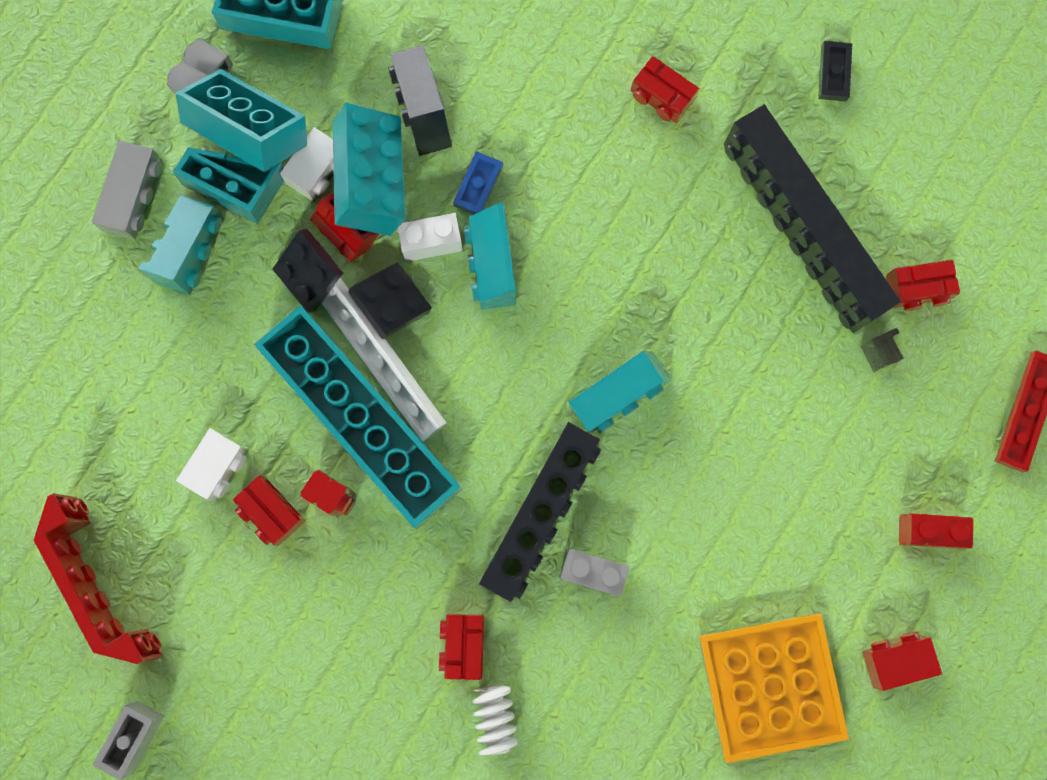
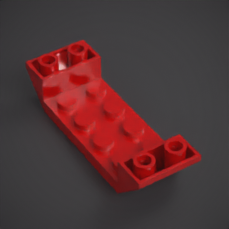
[33,493,162,664]

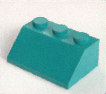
[464,203,516,310]

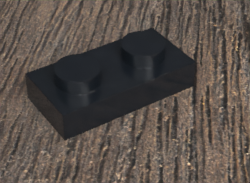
[818,41,853,102]

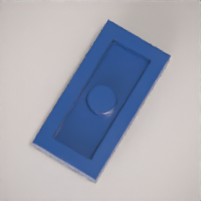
[453,151,503,215]

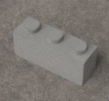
[92,140,162,240]

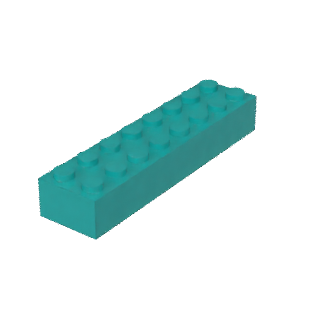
[254,305,462,529]

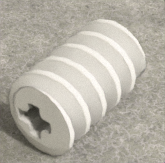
[472,685,518,756]

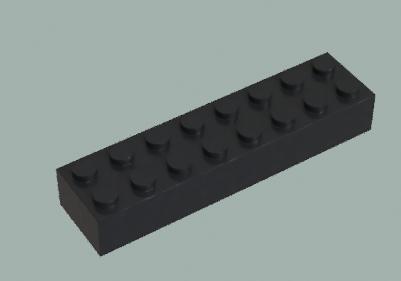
[724,104,901,333]

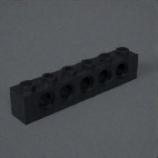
[479,422,602,602]

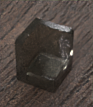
[860,328,904,372]

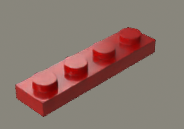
[994,350,1047,473]

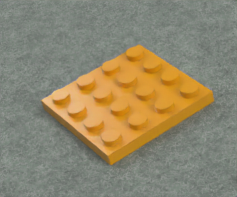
[699,613,849,763]

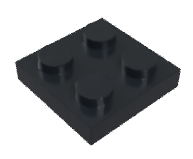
[272,228,344,313]
[348,262,432,340]

